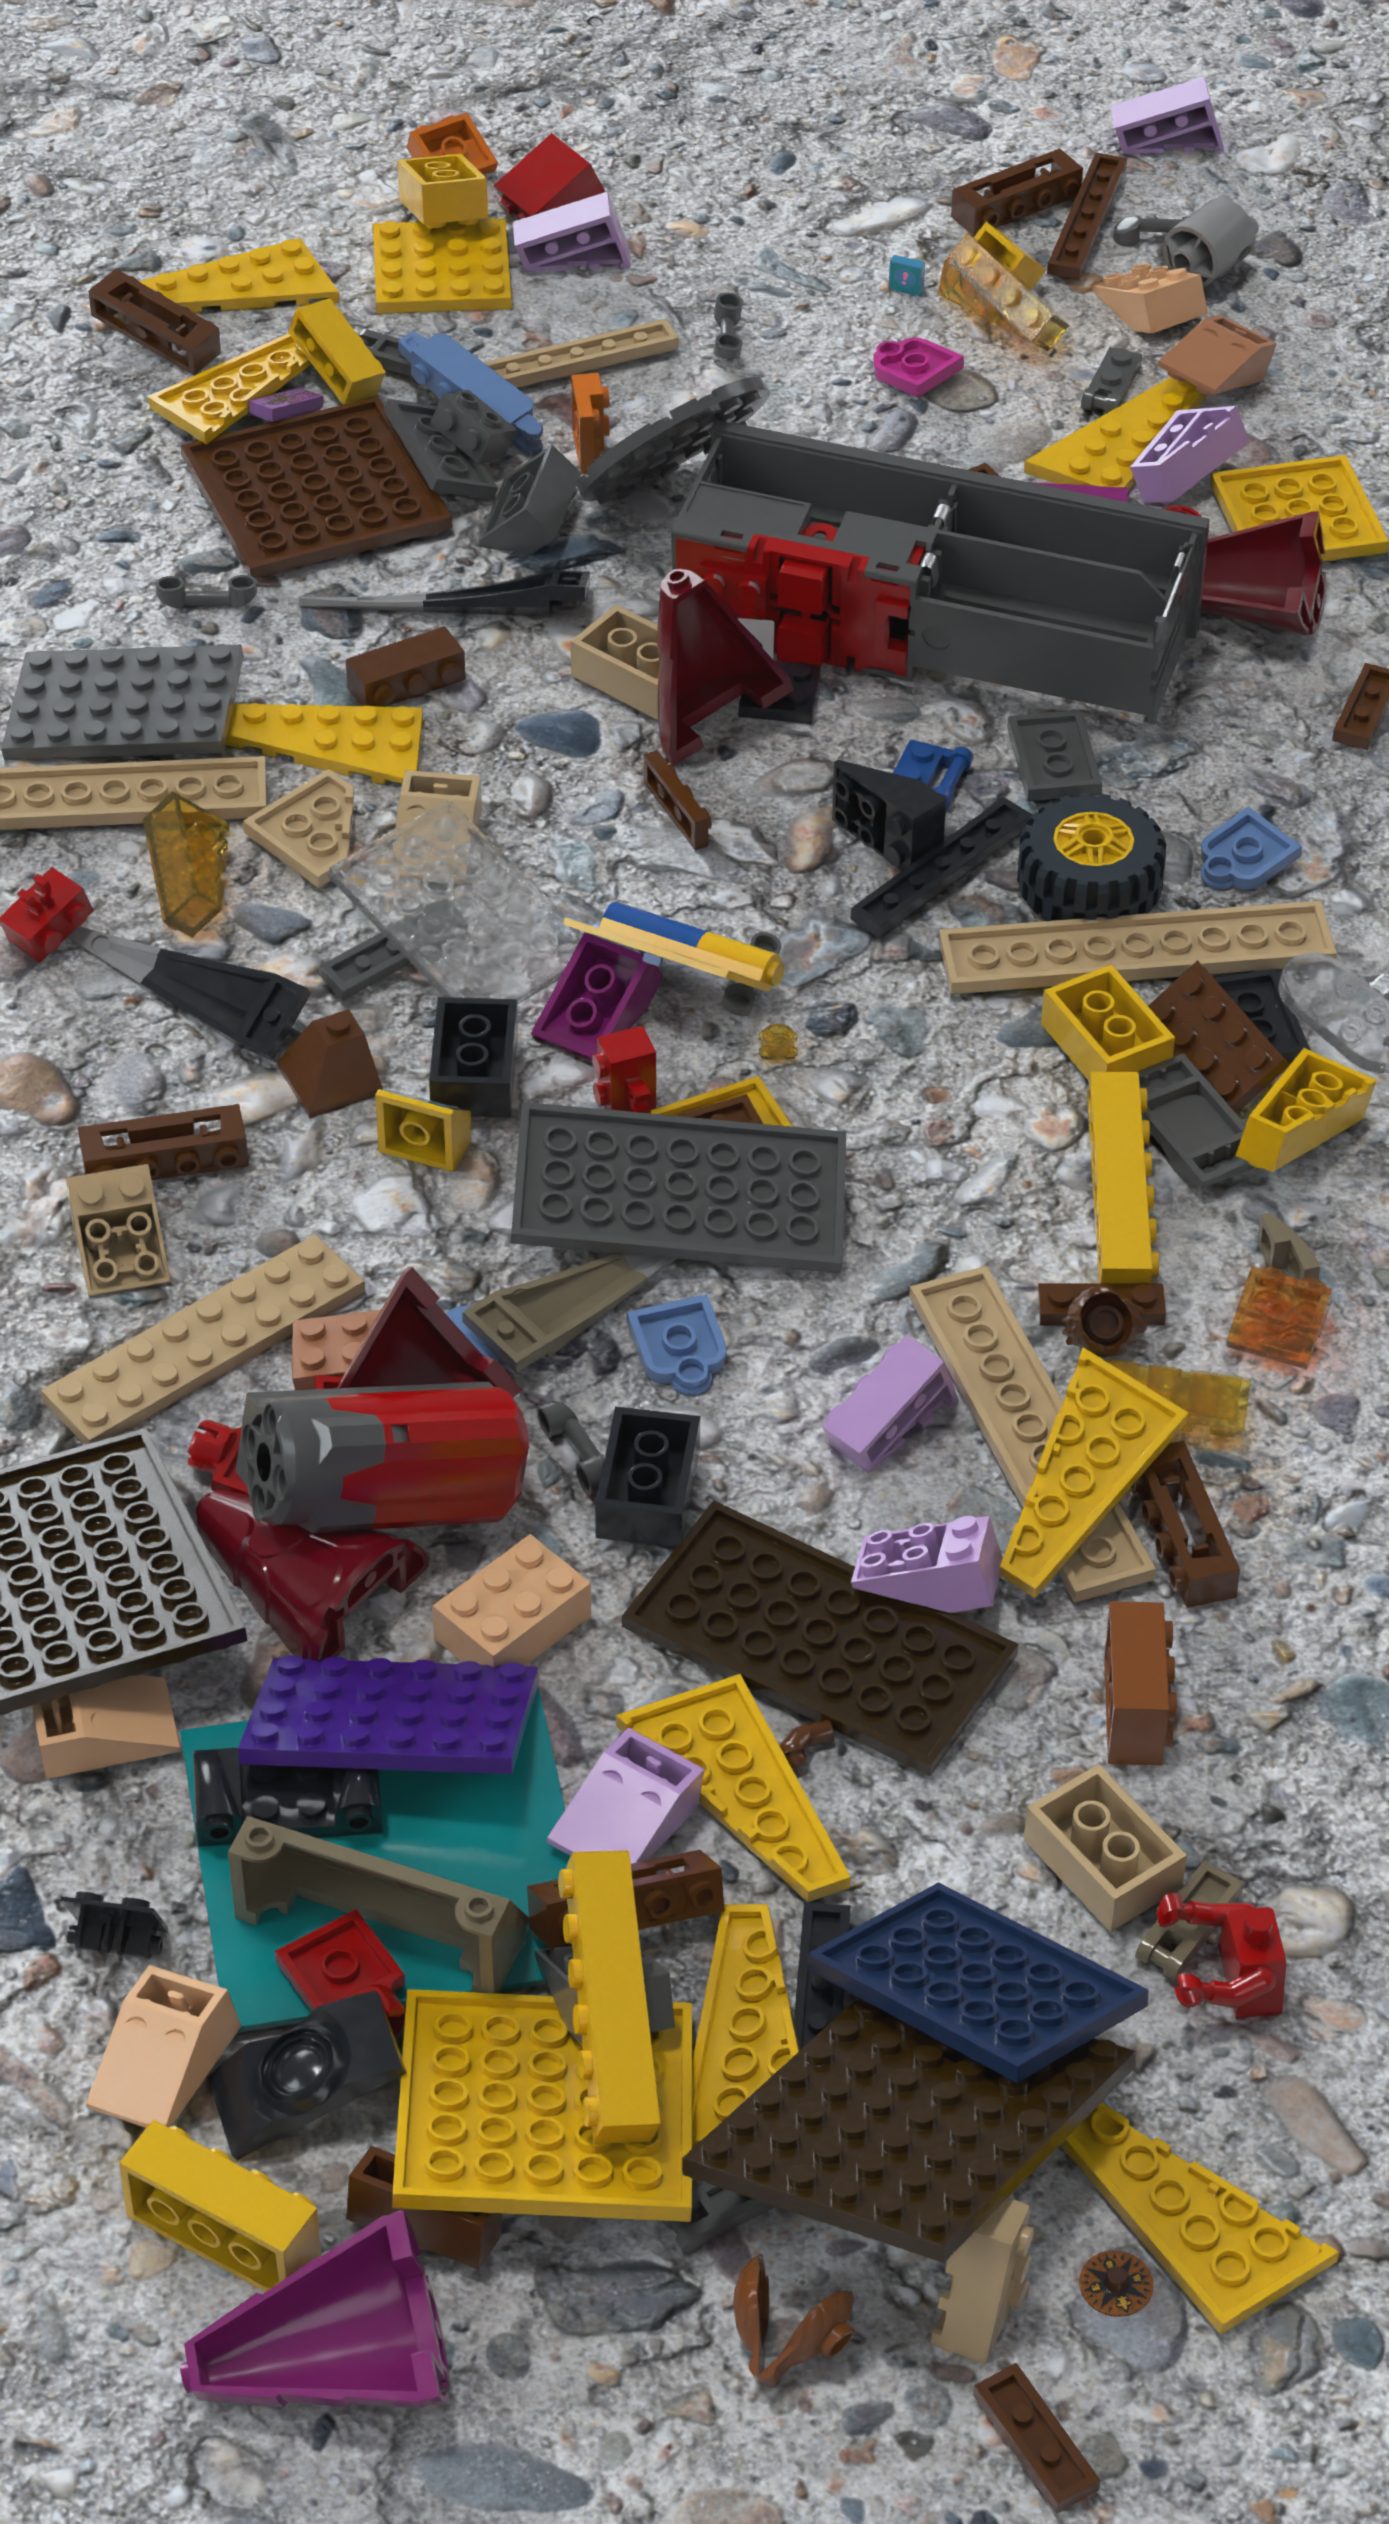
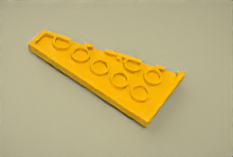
[139,238,340,313]
[148,333,312,445]
[1024,377,1207,492]
[225,703,423,785]
[999,1347,1188,1598]
[616,1674,851,1902]
[692,1904,800,2148]
[1060,2102,1339,2335]

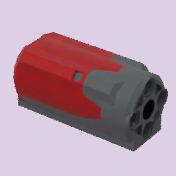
[236,1382,530,1533]

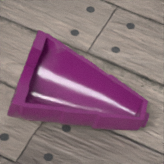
[180,2210,450,2408]

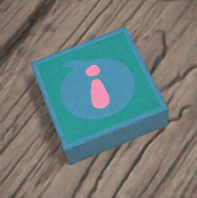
[889,255,925,296]

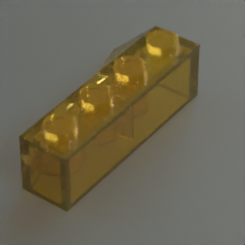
[937,232,1070,352]
[143,791,230,938]
[1106,1359,1251,1437]

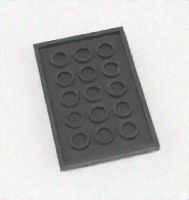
[1,644,244,760]

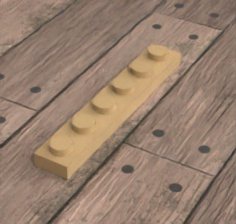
[483,319,679,388]

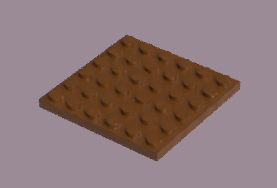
[181,396,453,579]

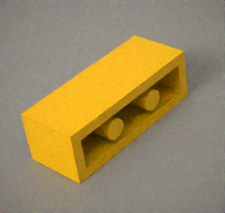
[288,298,386,405]

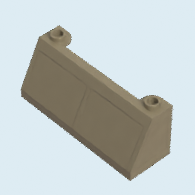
[228,1816,530,1994]

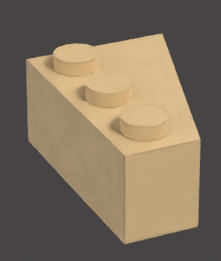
[930,2197,1034,2365]

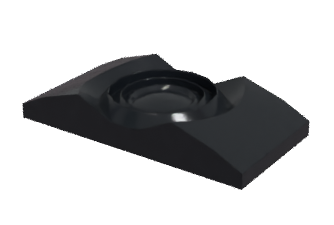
[208,1991,407,2160]

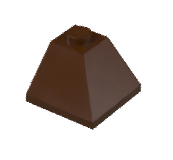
[278,1009,383,1118]

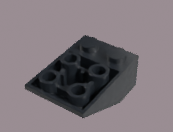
[832,760,946,871]

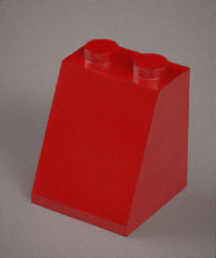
[493,133,613,220]

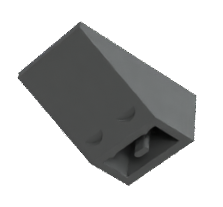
[534,1944,675,2045]

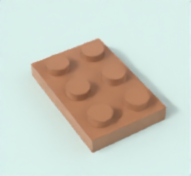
[292,1310,380,1390]

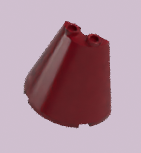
[1201,511,1326,635]
[337,1267,522,1397]

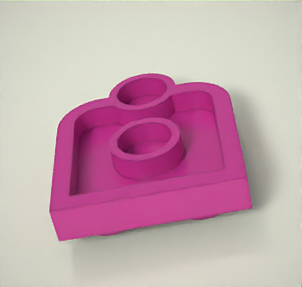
[873,337,964,398]

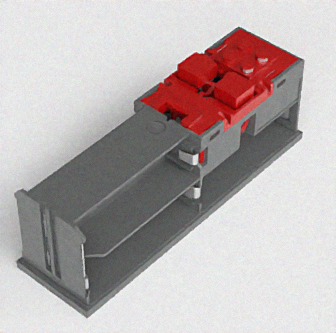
[671,419,1210,725]

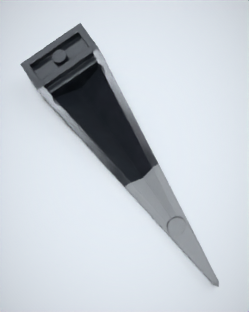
[299,570,590,617]
[66,926,311,1061]

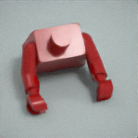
[1156,1893,1286,2019]

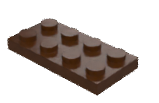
[1148,960,1290,1114]

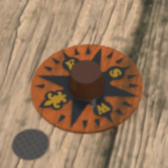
[1079,2251,1153,2317]

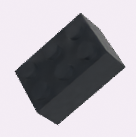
[429,997,518,1118]
[595,1406,701,1547]

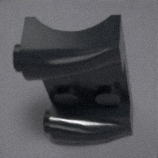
[193,1748,383,1847]

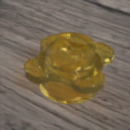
[759,1023,798,1060]

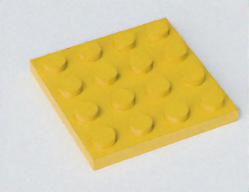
[373,218,512,314]
[1210,455,1389,561]

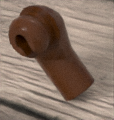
[779,1720,834,1768]

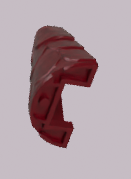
[657,569,794,766]
[196,1490,429,1662]

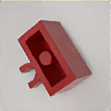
[0,867,94,963]
[592,1026,656,1114]

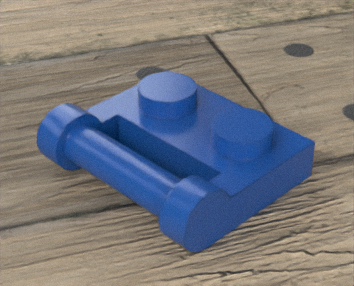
[893,739,974,810]

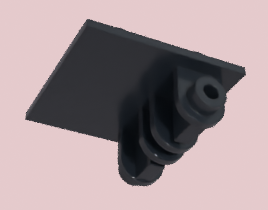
[60,1891,169,1959]

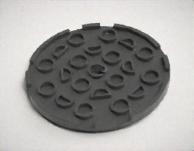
[576,377,770,505]

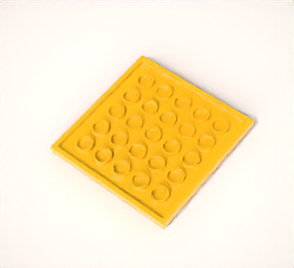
[392,1989,692,2222]

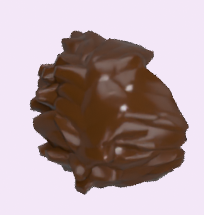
[1062,1286,1148,1358]

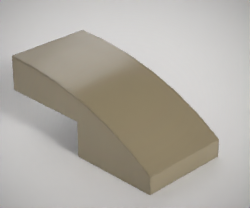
[1257,1213,1320,1298]

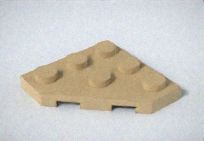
[243,769,354,888]

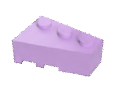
[1110,77,1225,154]
[513,192,631,272]
[1130,406,1250,504]
[822,1334,959,1473]

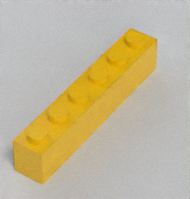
[1087,1072,1159,1283]
[558,1850,661,2144]

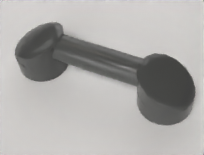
[1113,216,1187,246]
[713,292,743,359]
[155,575,258,609]
[721,932,781,1016]
[536,1401,604,1496]

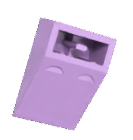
[851,1516,1003,1613]
[546,1727,705,1864]

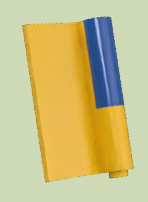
[563,901,784,991]

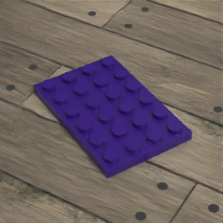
[238,1655,539,1774]

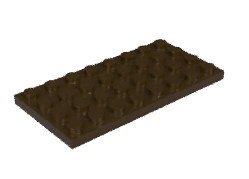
[622,1500,1019,1776]

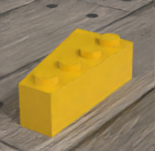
[1235,1048,1377,1172]

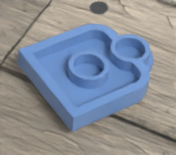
[1201,807,1302,890]
[626,1294,726,1396]

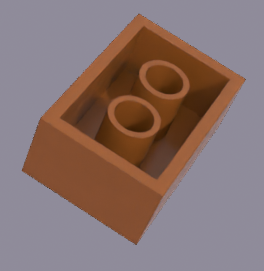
[1104,1601,1177,1765]

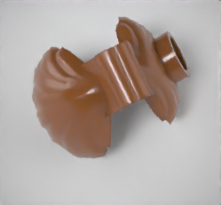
[733,2254,855,2388]

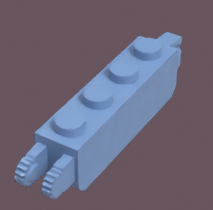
[398,331,543,456]

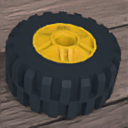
[1017,793,1166,921]

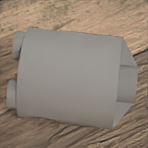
[1162,195,1259,287]

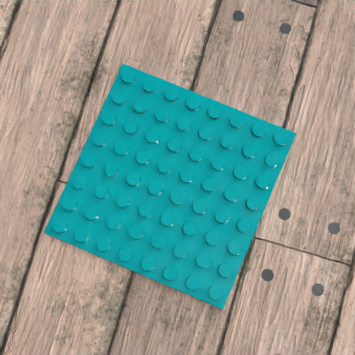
[180,1685,570,2033]

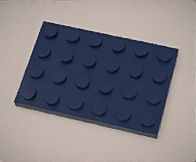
[807,1882,1149,2083]

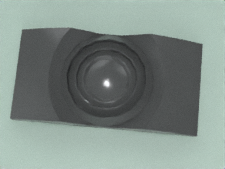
[1137,1053,1255,1189]

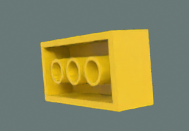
[119,2119,322,2292]

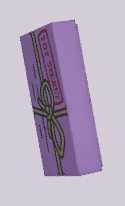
[249,388,324,422]

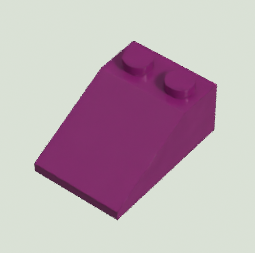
[531,932,664,1060]

